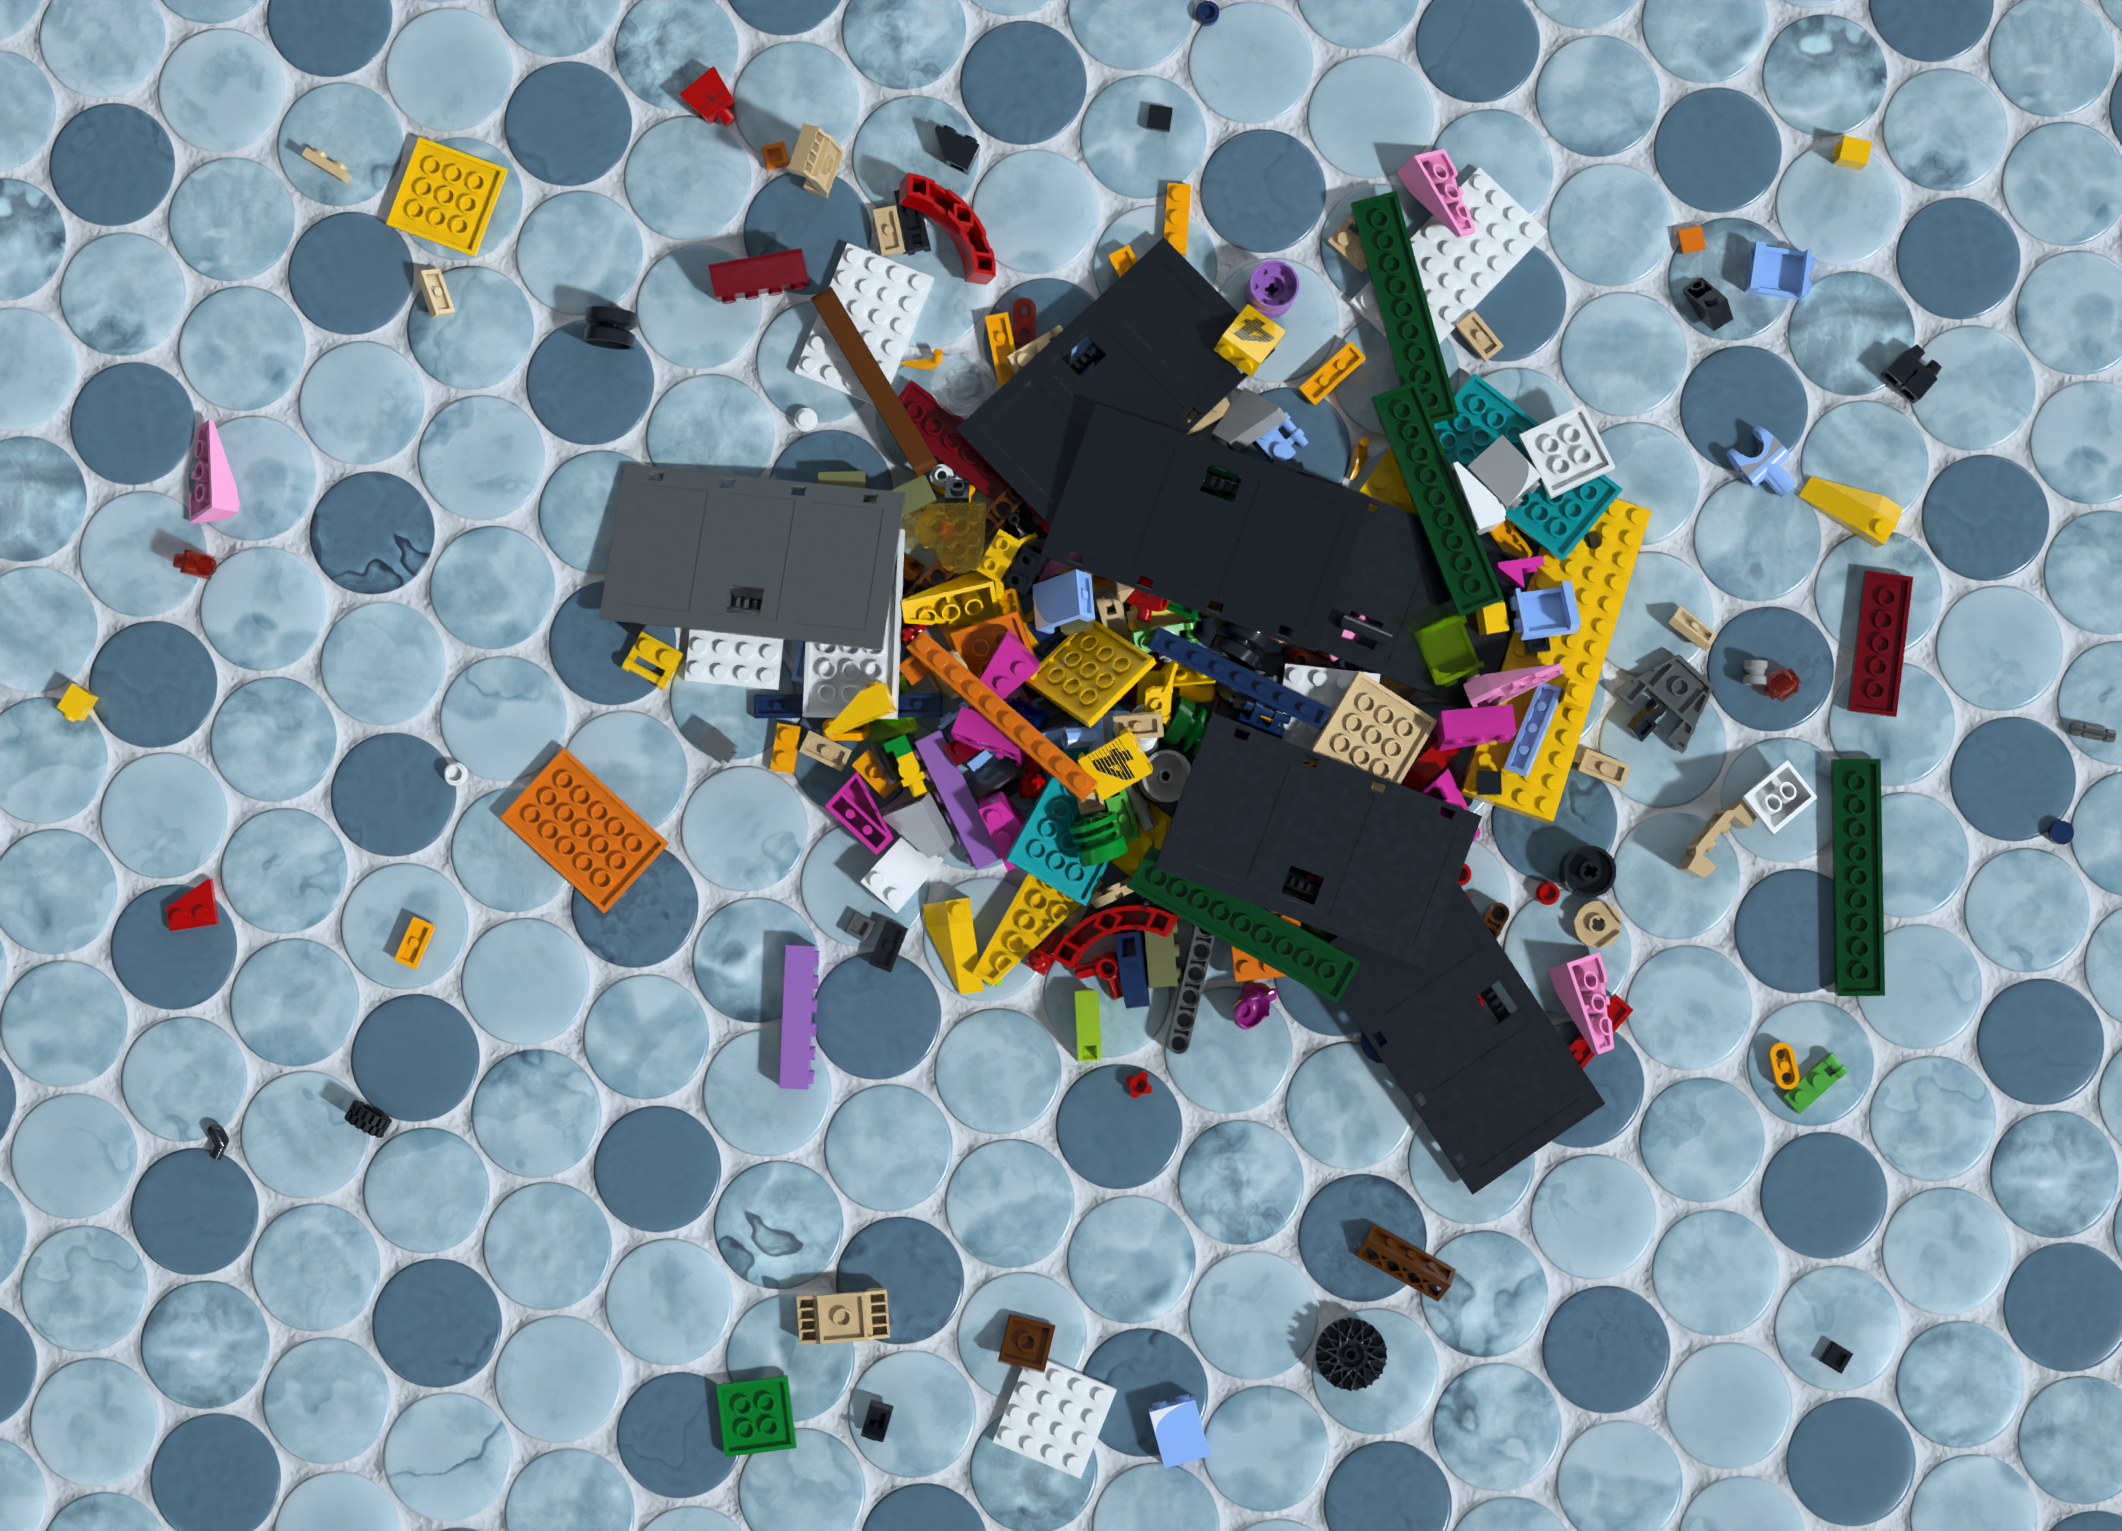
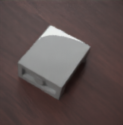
[1467,435,1542,512]

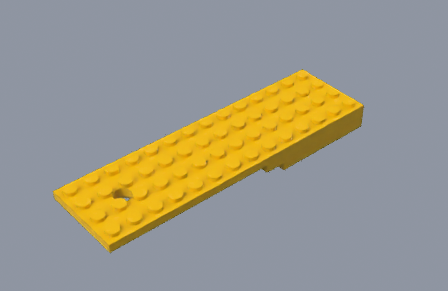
[1460,499,1652,824]

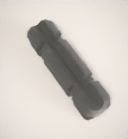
[2068,722,2117,743]
[870,740,900,785]

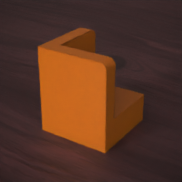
[900,655,931,686]

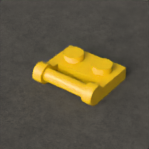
[622,631,684,691]

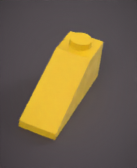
[825,681,897,737]

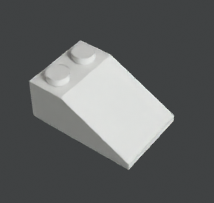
[1451,462,1506,535]
[1742,760,1817,836]
[861,836,944,913]

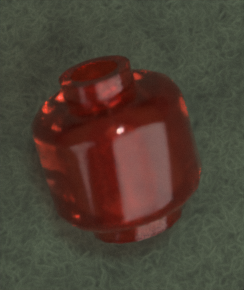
[1764,667,1802,702]

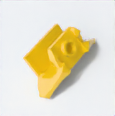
[976,529,1038,599]
[1136,660,1179,730]
[1160,664,1216,703]

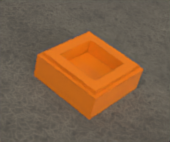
[761,141,790,171]
[1677,226,1706,255]

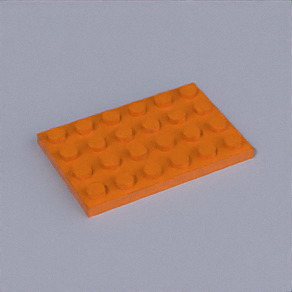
[500,748,670,913]

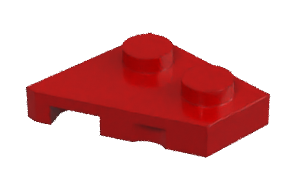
[166,879,219,931]

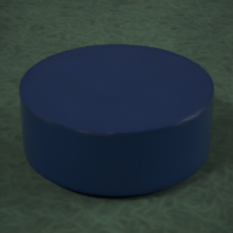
[1196,1,1219,26]
[2048,821,2074,845]

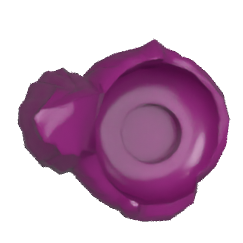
[1233,981,1277,1029]

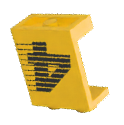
[1214,304,1286,377]
[1077,726,1153,801]

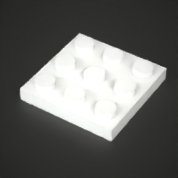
[1519,404,1615,499]

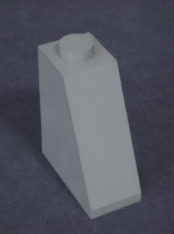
[1212,387,1287,452]
[882,792,955,858]

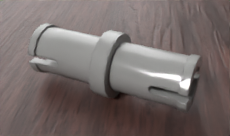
[1125,783,1158,832]

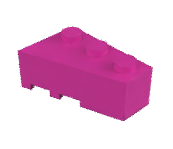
[978,628,1040,700]
[1435,704,1517,751]
[951,706,1027,768]
[1419,769,1481,841]
[825,772,894,855]
[978,791,1026,871]

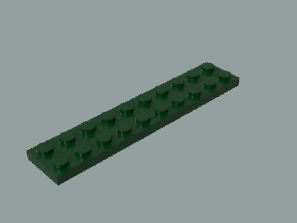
[1350,191,1459,424]
[1371,381,1504,618]
[1831,759,1885,996]
[1127,845,1361,1003]

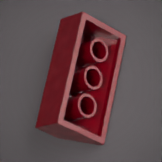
[708,248,810,304]

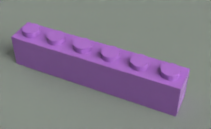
[913,730,1001,870]
[779,945,820,1089]

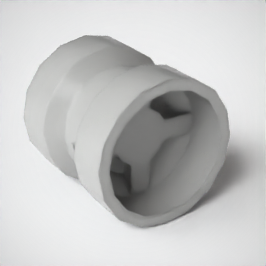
[1743,660,1768,685]

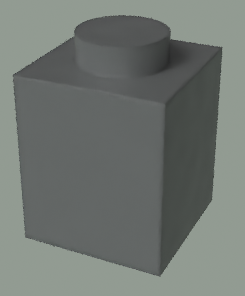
[699,727,738,764]

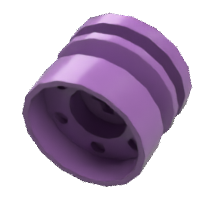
[1244,260,1299,319]

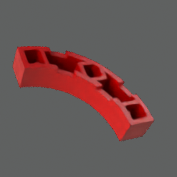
[899,172,996,285]
[1050,903,1179,968]

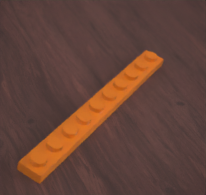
[906,631,1098,802]

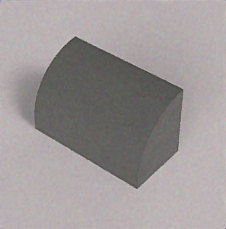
[968,756,1022,799]

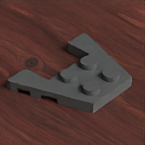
[1613,654,1714,754]

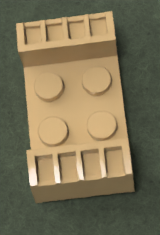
[787,123,844,199]
[1678,799,1756,878]
[796,1288,890,1345]

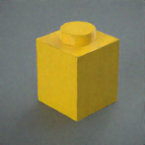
[1832,136,1872,170]
[1476,602,1509,635]
[1558,678,1593,712]
[57,683,99,722]

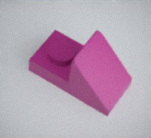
[1490,556,1544,588]

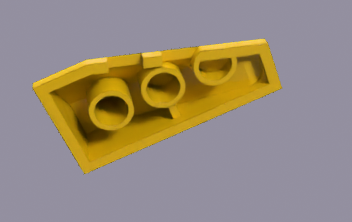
[1798,476,1903,548]
[901,572,999,627]
[923,897,984,995]

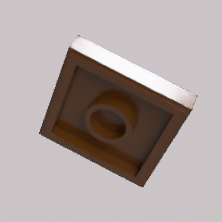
[998,1314,1055,1373]

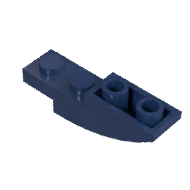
[1115,929,1150,1009]

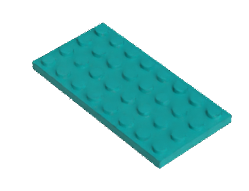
[1434,373,1623,563]
[1005,704,1172,906]

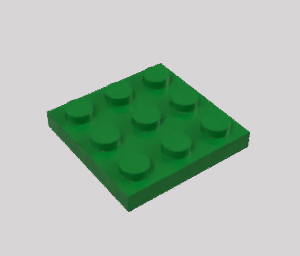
[716,1375,797,1457]

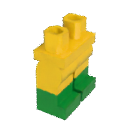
[883,735,928,797]

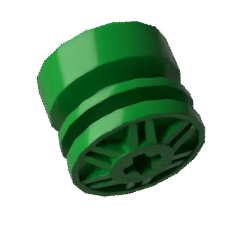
[1159,695,1217,757]
[1068,811,1128,867]

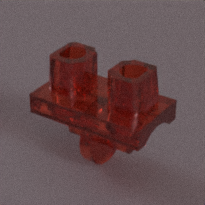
[173,549,217,580]

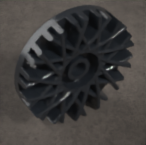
[1315,1317,1387,1391]

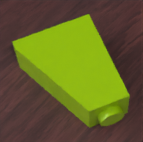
[1075,988,1102,1062]

